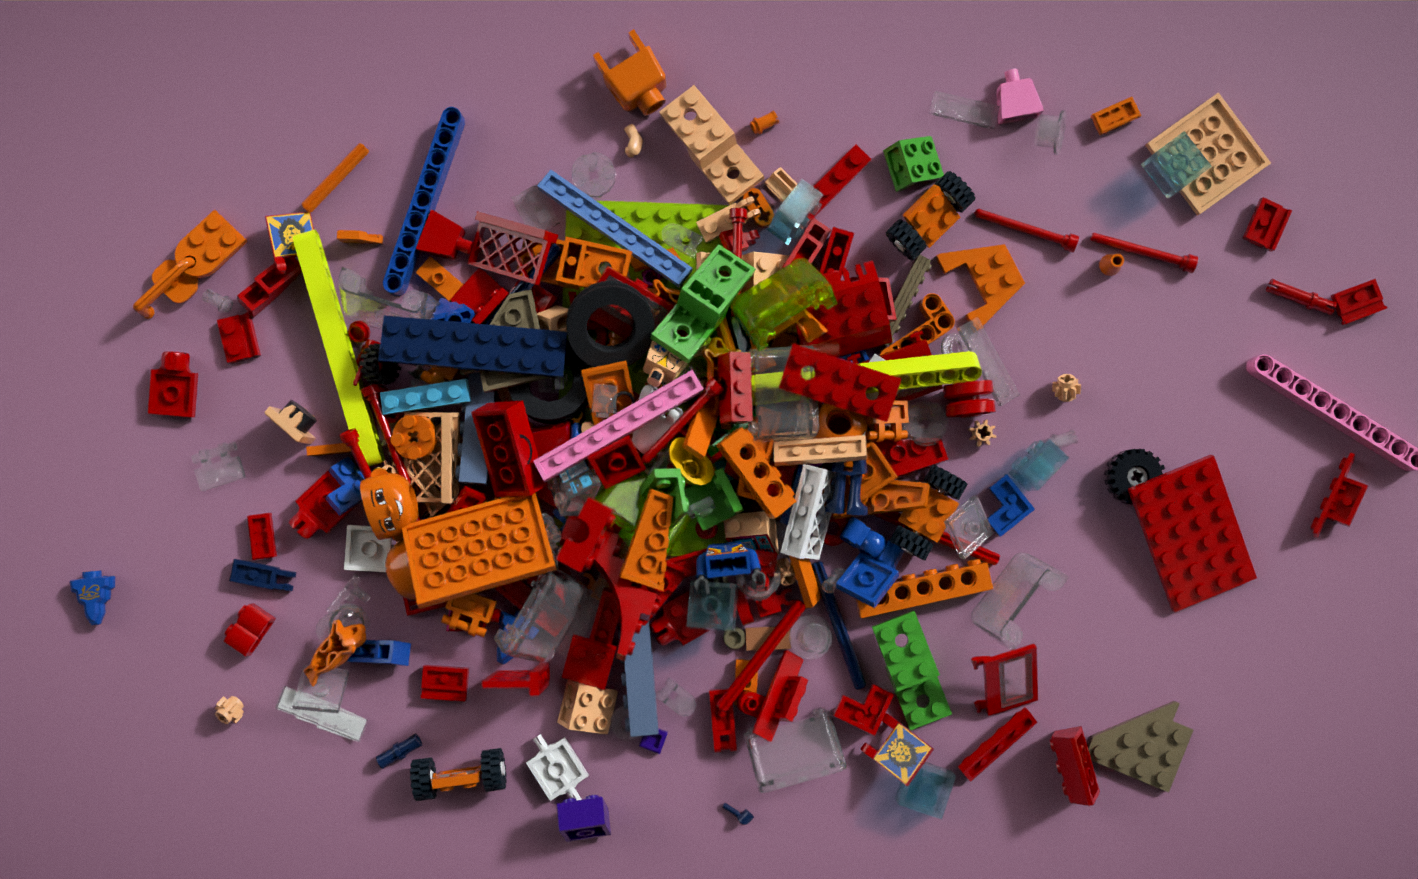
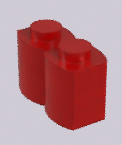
[223,603,276,657]

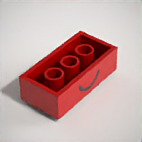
[471,400,546,497]

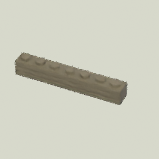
[882,255,932,347]

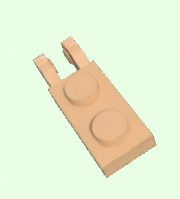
[696,196,761,243]

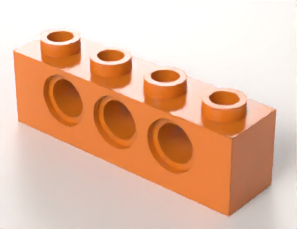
[716,427,797,518]

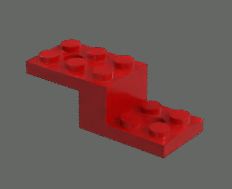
[778,343,901,422]

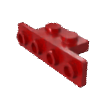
[1310,452,1368,538]
[752,650,808,742]

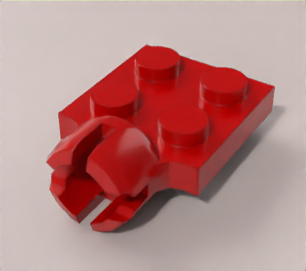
[148,351,198,417]
[289,470,358,539]
[650,587,722,646]

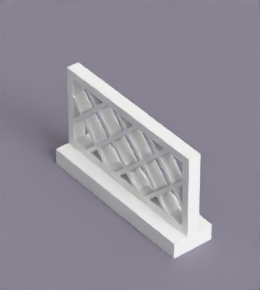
[780,464,835,560]

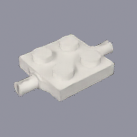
[526,734,589,801]

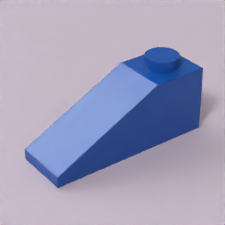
[346,640,411,666]

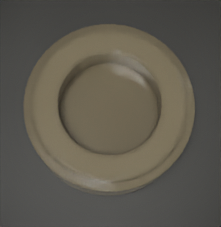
[723,626,745,649]

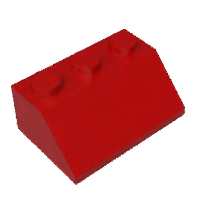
[1050,726,1100,806]

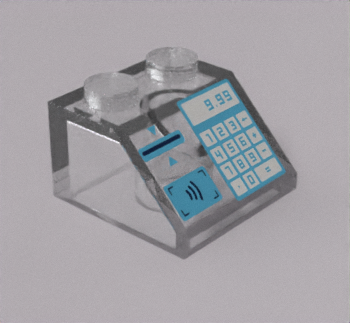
[548,458,601,516]

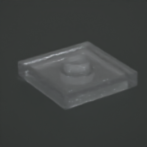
[944,496,994,559]
[292,665,349,713]

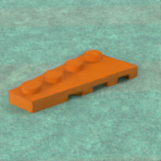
[833,480,930,519]
[619,488,673,591]

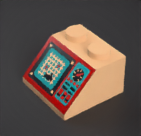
[724,511,779,555]

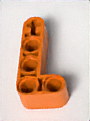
[878,293,955,356]

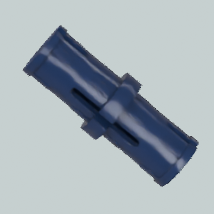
[376,733,423,769]

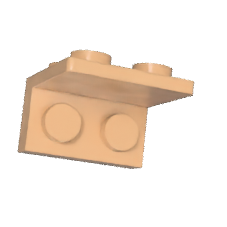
[557,679,618,734]

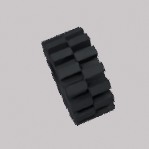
[359,343,402,385]

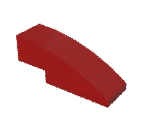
[782,217,831,280]
[237,257,302,317]

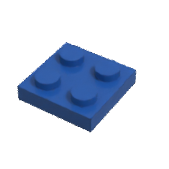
[836,552,899,608]

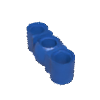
[839,517,905,569]

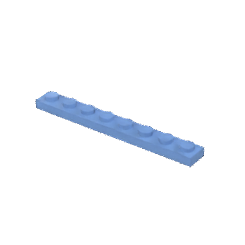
[537,170,693,288]

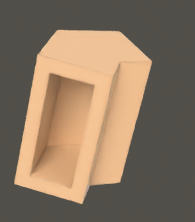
[764,167,800,204]

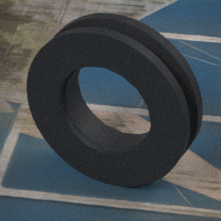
[566,281,654,367]
[508,340,592,424]

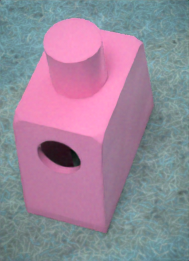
[996,69,1044,125]

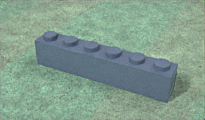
[455,372,497,487]
[618,616,659,737]

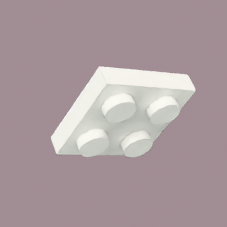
[344,525,393,572]

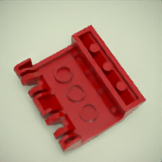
[785,260,893,357]

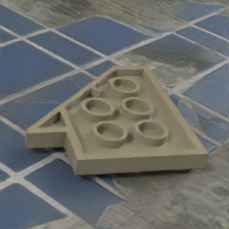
[460,289,551,393]
[1087,701,1193,793]

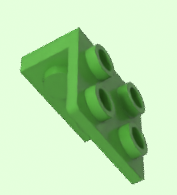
[883,136,944,192]
[640,468,689,528]
[684,468,744,530]

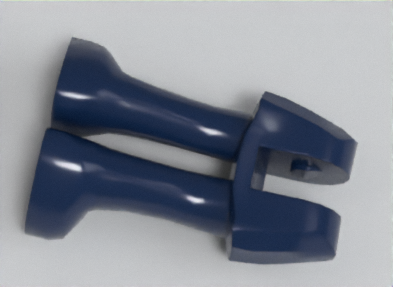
[825,460,868,515]

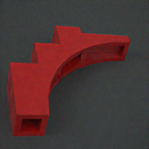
[560,518,659,661]

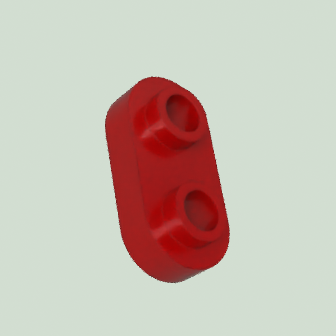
[737,691,765,718]

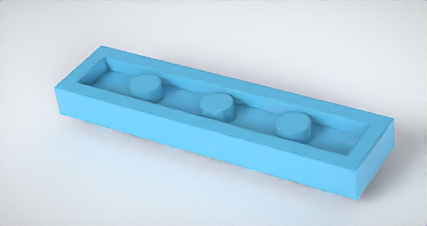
[380,379,471,415]

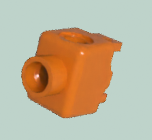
[593,29,667,116]

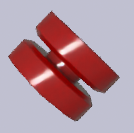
[943,380,996,418]

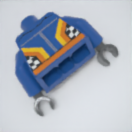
[694,541,766,595]

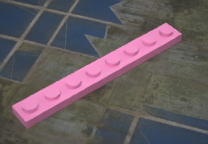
[533,370,704,482]

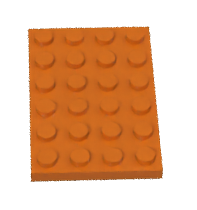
[402,493,557,609]

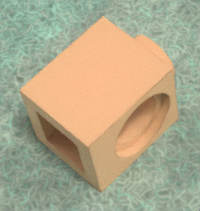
[537,305,569,332]

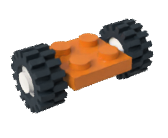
[886,171,976,260]
[889,465,968,561]
[410,748,507,801]

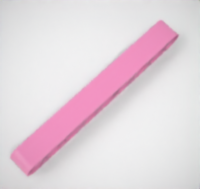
[1246,355,1418,471]

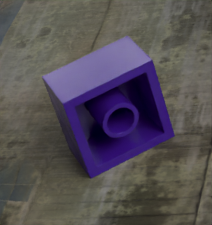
[557,795,611,842]

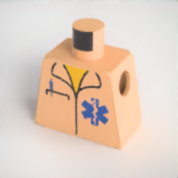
[643,340,689,387]

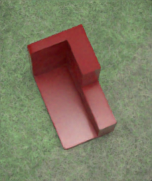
[832,684,894,736]

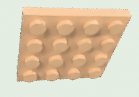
[1145,92,1271,216]

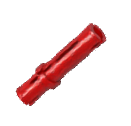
[1266,278,1337,315]

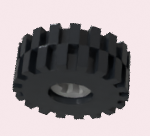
[1104,449,1165,505]

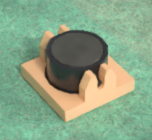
[265,400,317,444]

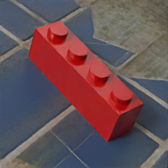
[813,227,854,292]

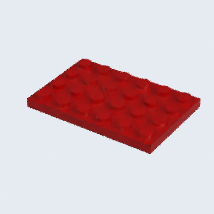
[1128,454,1257,612]

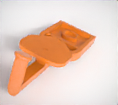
[133,209,248,319]

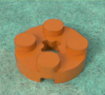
[391,415,437,460]

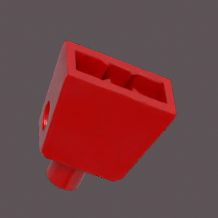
[416,210,473,259]

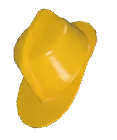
[669,437,714,485]

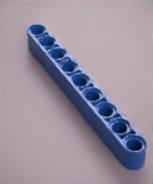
[383,107,465,296]

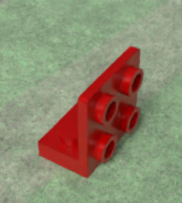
[451,268,509,324]

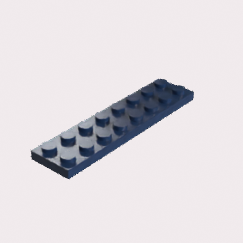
[378,315,567,378]

